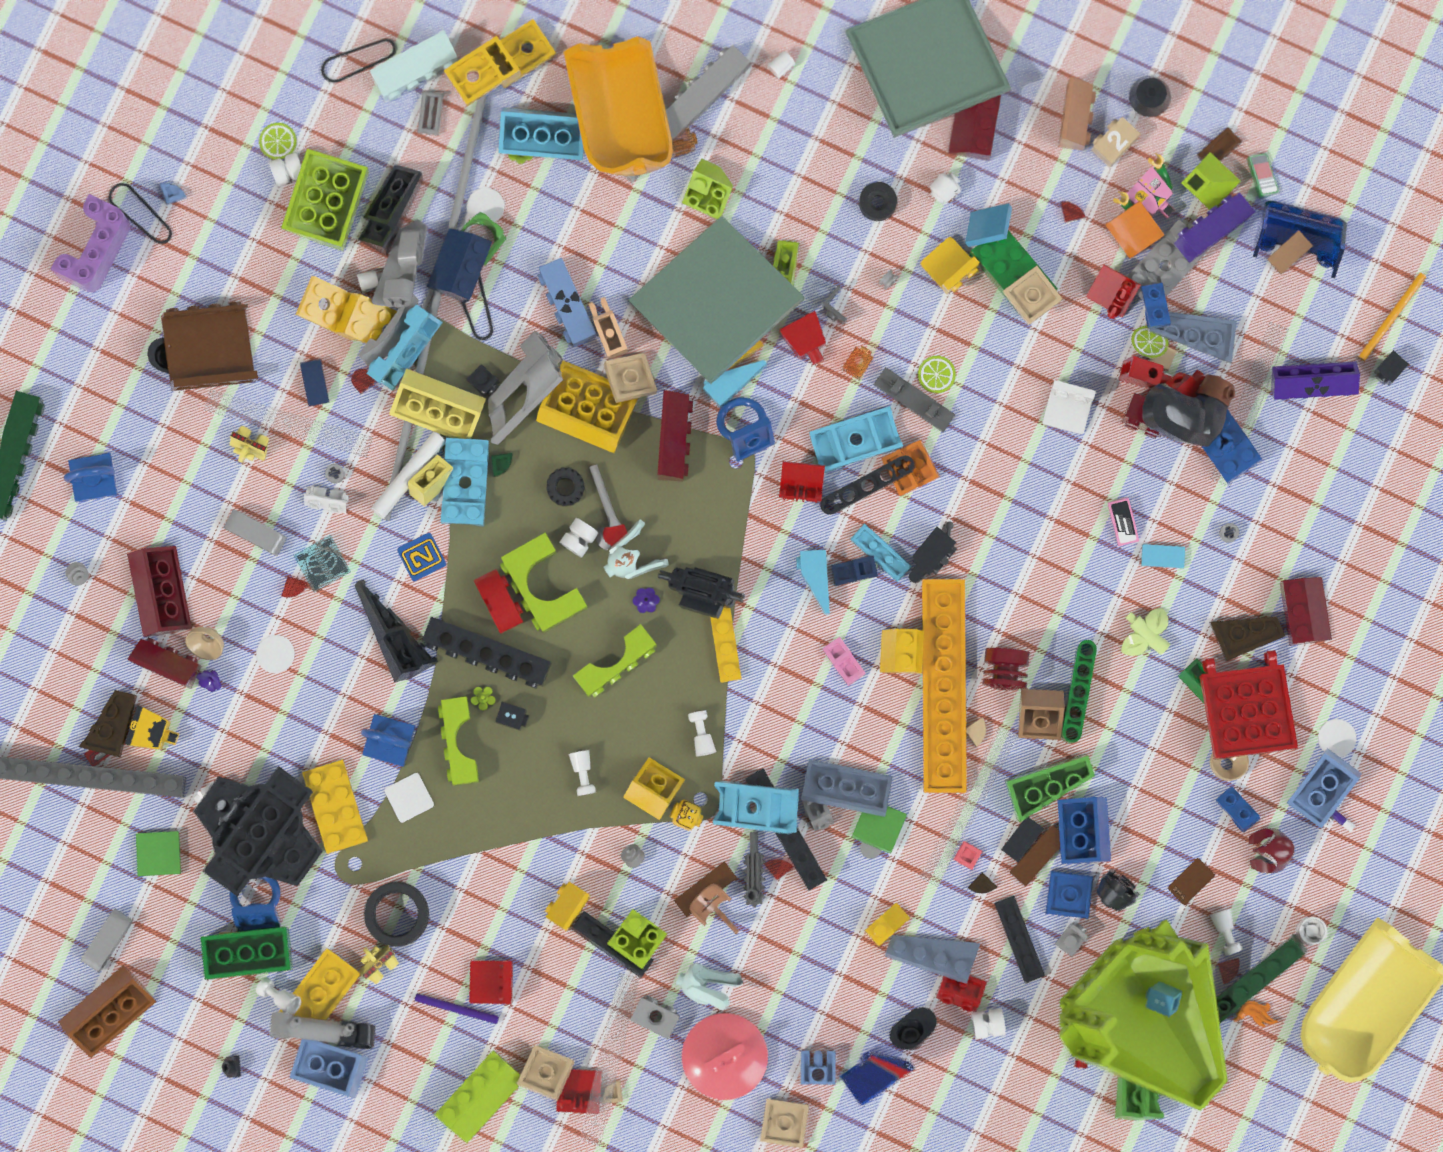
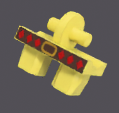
[229,426,269,463]
[359,945,399,984]

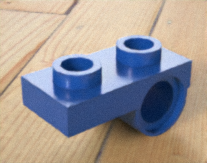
[1141,283,1171,329]
[1215,786,1261,833]

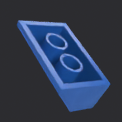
[1057,797,1111,864]

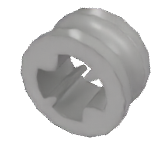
[878,269,899,290]
[325,463,345,484]
[1219,523,1239,543]

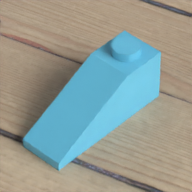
[703,360,767,408]
[796,550,830,615]

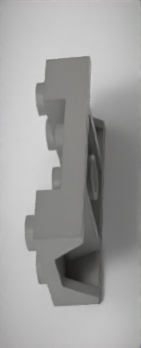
[1127,220,1210,300]

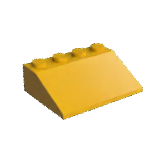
[536,360,639,453]

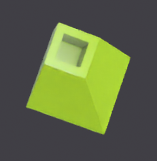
[1181,152,1241,210]
[682,158,733,219]
[607,909,667,969]

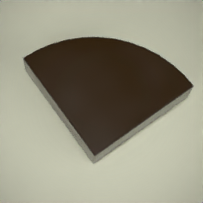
[967,872,998,894]

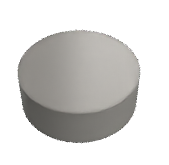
[860,842,882,859]

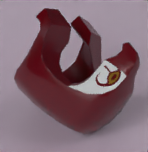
[1248,828,1295,874]

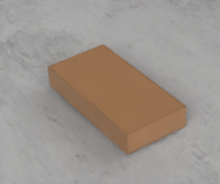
[1267,230,1313,275]

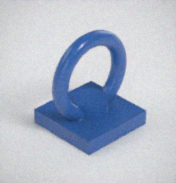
[716,397,775,462]
[64,453,118,503]
[361,714,416,767]
[229,877,281,932]

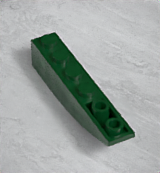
[0,390,45,521]
[1216,933,1307,1023]

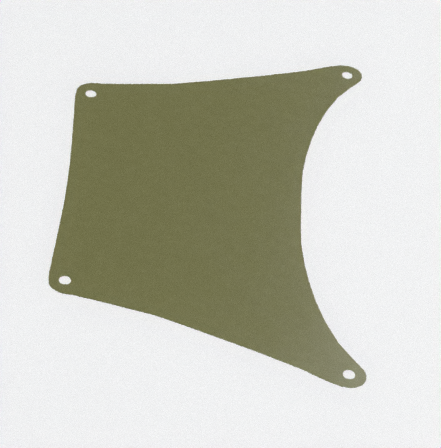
[335,317,755,885]

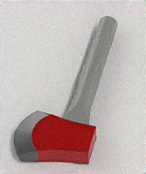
[589,465,627,551]

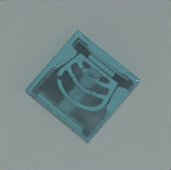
[293,535,351,593]

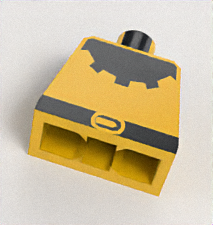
[125,705,179,750]

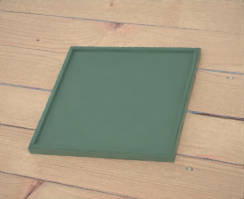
[845,0,1011,138]
[629,216,805,384]

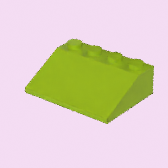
[281,149,369,251]

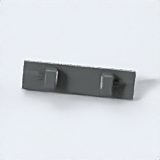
[873,367,956,433]

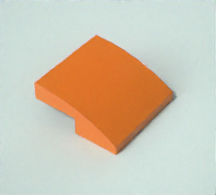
[1105,200,1164,259]
[881,439,940,497]

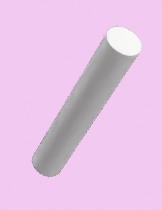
[371,431,446,519]

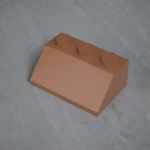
[1058,77,1096,151]

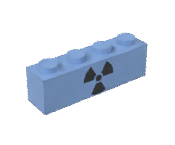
[537,257,597,347]

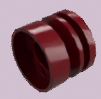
[982,648,1030,691]

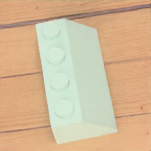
[370,30,458,101]

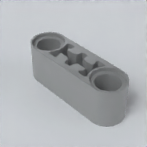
[223,509,287,556]
[81,909,133,973]

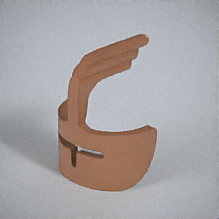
[690,884,739,934]

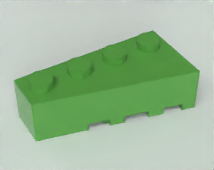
[1004,754,1095,823]

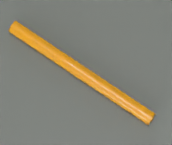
[1358,272,1426,362]

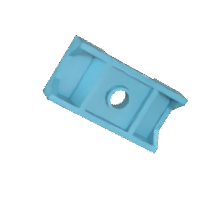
[366,304,443,391]
[809,406,903,473]
[441,438,489,527]
[713,780,799,834]

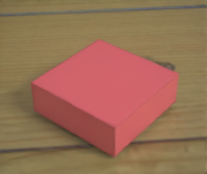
[953,841,983,870]

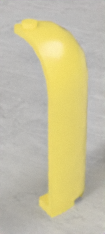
[1300,917,1443,1083]

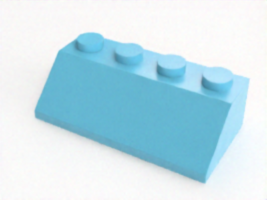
[498,108,584,160]

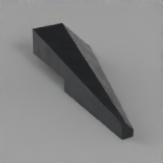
[354,579,438,683]

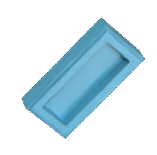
[1141,544,1185,569]

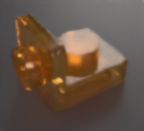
[671,127,698,159]

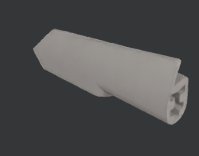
[372,219,427,307]

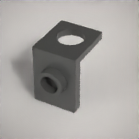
[822,285,847,325]

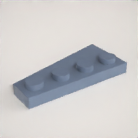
[1149,312,1237,363]
[885,935,980,984]

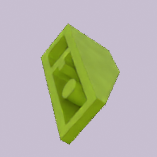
[773,240,799,286]

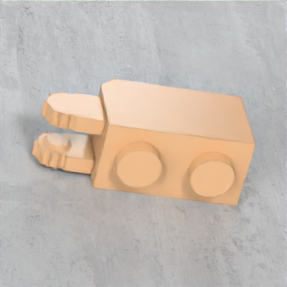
[588,297,628,360]

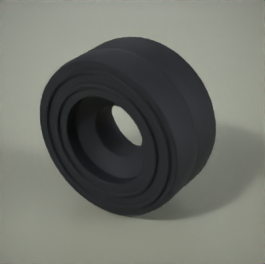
[859,182,897,222]

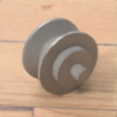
[65,562,89,586]
[621,844,645,868]

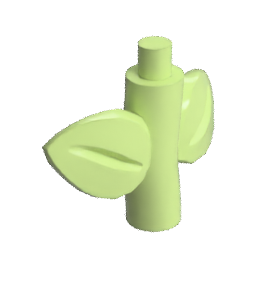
[1121,608,1171,656]

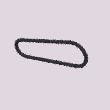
[321,39,396,83]
[108,183,172,244]
[462,274,493,340]

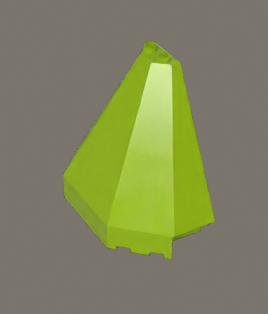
[1059,919,1228,1111]

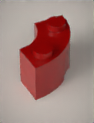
[473,569,523,634]

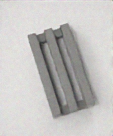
[417,91,444,136]

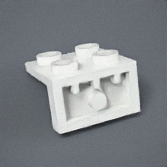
[1042,380,1096,435]

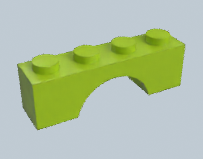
[573,624,657,698]
[438,697,479,786]

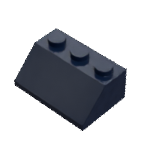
[426,228,492,303]

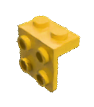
[920,237,980,294]

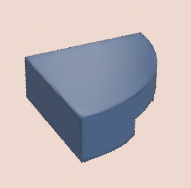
[160,183,187,205]

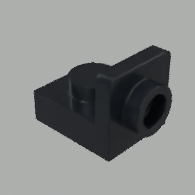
[467,364,500,397]

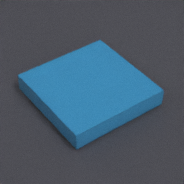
[965,203,1012,247]

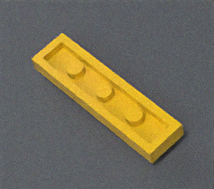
[710,608,742,683]

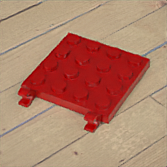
[1200,650,1298,760]

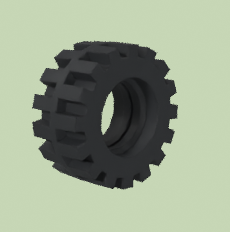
[546,467,585,507]

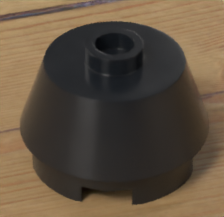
[1129,76,1171,117]
[1096,869,1140,912]

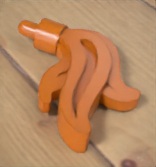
[1233,1001,1278,1027]

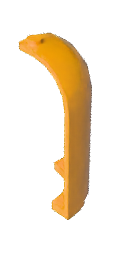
[563,36,673,176]

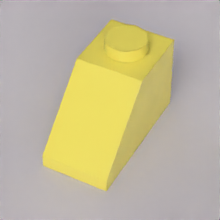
[408,455,453,507]

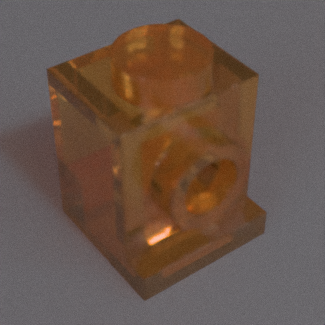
[842,346,874,381]

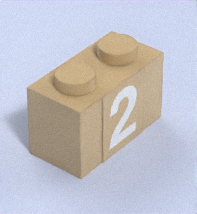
[1092,117,1141,168]

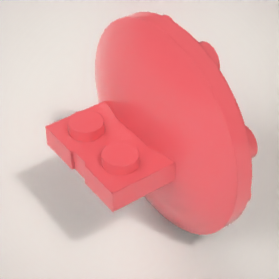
[682,1013,768,1100]

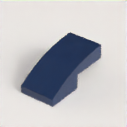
[300,358,330,407]
[831,555,878,586]

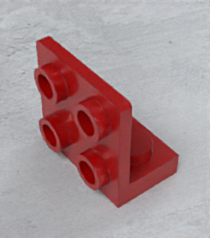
[469,960,513,1004]

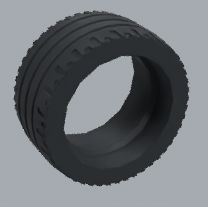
[364,882,429,947]

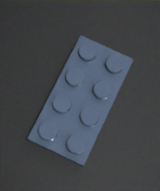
[801,759,893,817]

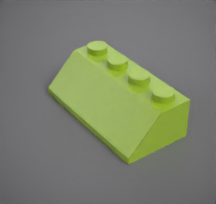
[434,1050,521,1143]

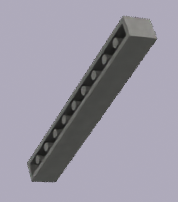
[0,757,186,798]

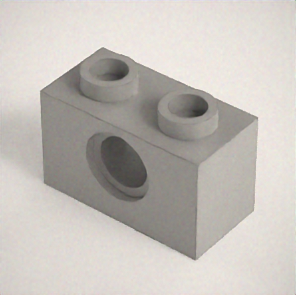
[630,995,680,1040]

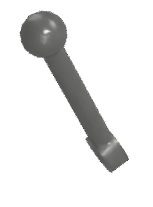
[941,522,954,566]

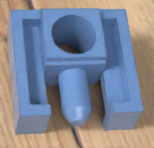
[801,1051,836,1085]

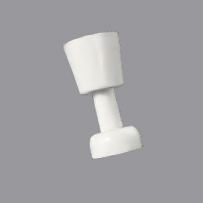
[357,271,382,294]
[688,710,716,757]
[569,750,596,796]
[1210,908,1243,956]
[256,977,301,1015]

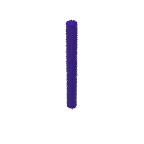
[414,993,499,1024]

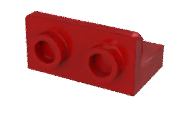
[936,976,987,1012]

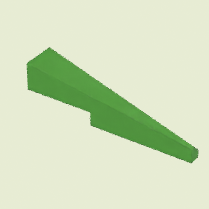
[1115,1077,1164,1121]

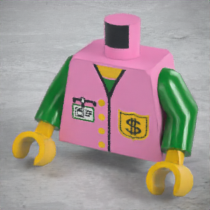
[1113,153,1176,219]

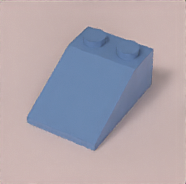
[1287,748,1362,829]
[289,1039,369,1099]

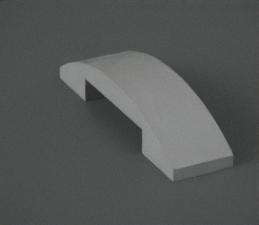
[358,294,418,366]

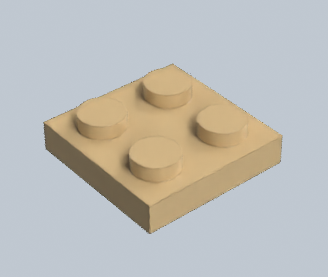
[1003,266,1063,326]
[604,353,657,403]
[517,1045,575,1101]
[760,1098,809,1148]

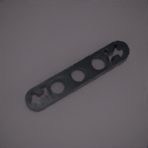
[820,455,915,515]

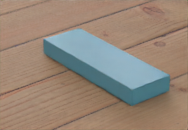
[850,523,912,582]

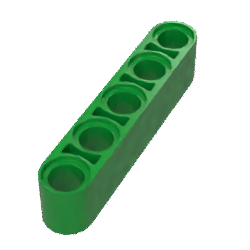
[1061,640,1097,744]

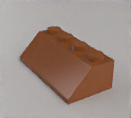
[58,965,157,1058]

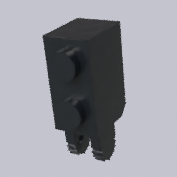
[908,526,957,584]

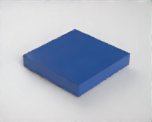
[1045,871,1093,919]

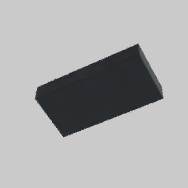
[1001,817,1044,863]

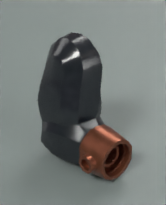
[1142,374,1235,447]

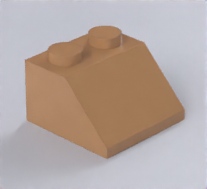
[1018,689,1064,740]

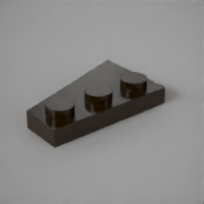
[1209,617,1285,661]
[79,690,137,758]

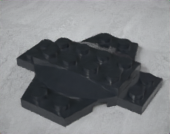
[193,766,323,897]

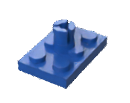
[1202,409,1263,484]

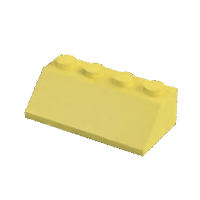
[389,369,486,439]

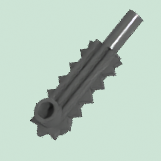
[743,832,766,908]

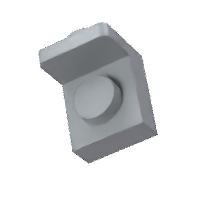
[802,800,834,831]
[1055,923,1088,957]

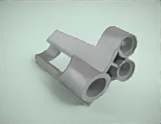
[488,331,563,445]

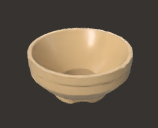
[185,627,224,660]
[1210,752,1249,781]

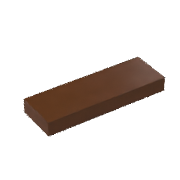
[1009,825,1060,887]
[674,861,737,917]

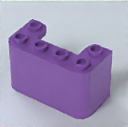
[51,194,131,293]

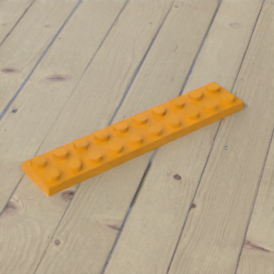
[922,579,967,793]

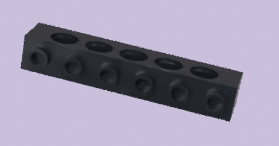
[422,617,552,689]
[745,768,827,892]

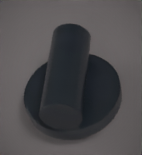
[222,1055,241,1078]

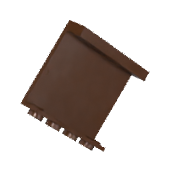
[161,302,258,391]

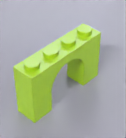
[500,533,588,633]

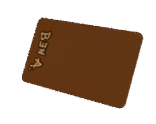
[1168,858,1215,905]

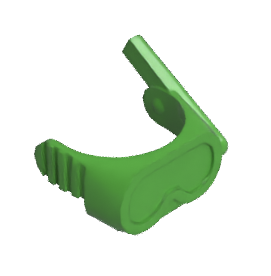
[460,212,506,266]

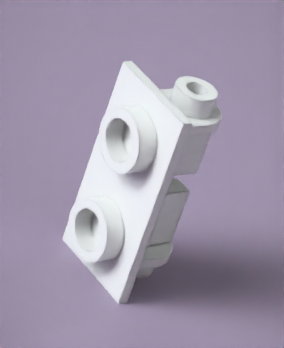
[304,486,349,514]

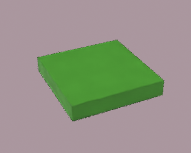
[852,806,907,854]
[136,831,181,877]

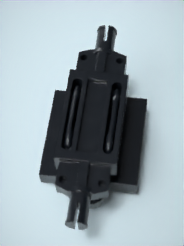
[658,567,745,619]

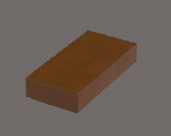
[1196,127,1242,162]

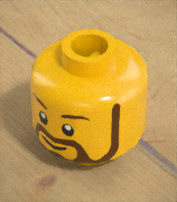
[670,800,703,831]

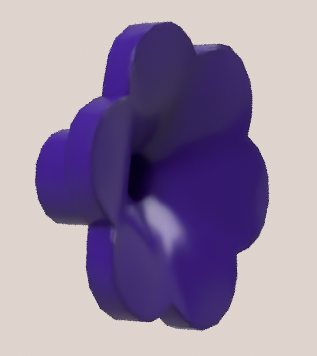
[633,588,660,613]
[196,670,222,692]

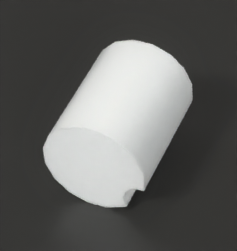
[767,51,795,79]

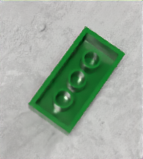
[970,230,1058,315]
[200,927,293,980]

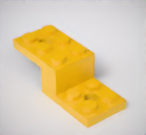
[444,19,557,106]
[295,276,397,344]

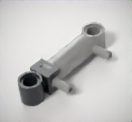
[269,1012,376,1049]

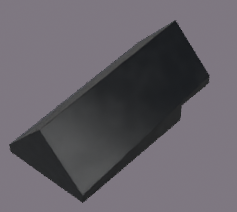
[358,164,423,256]

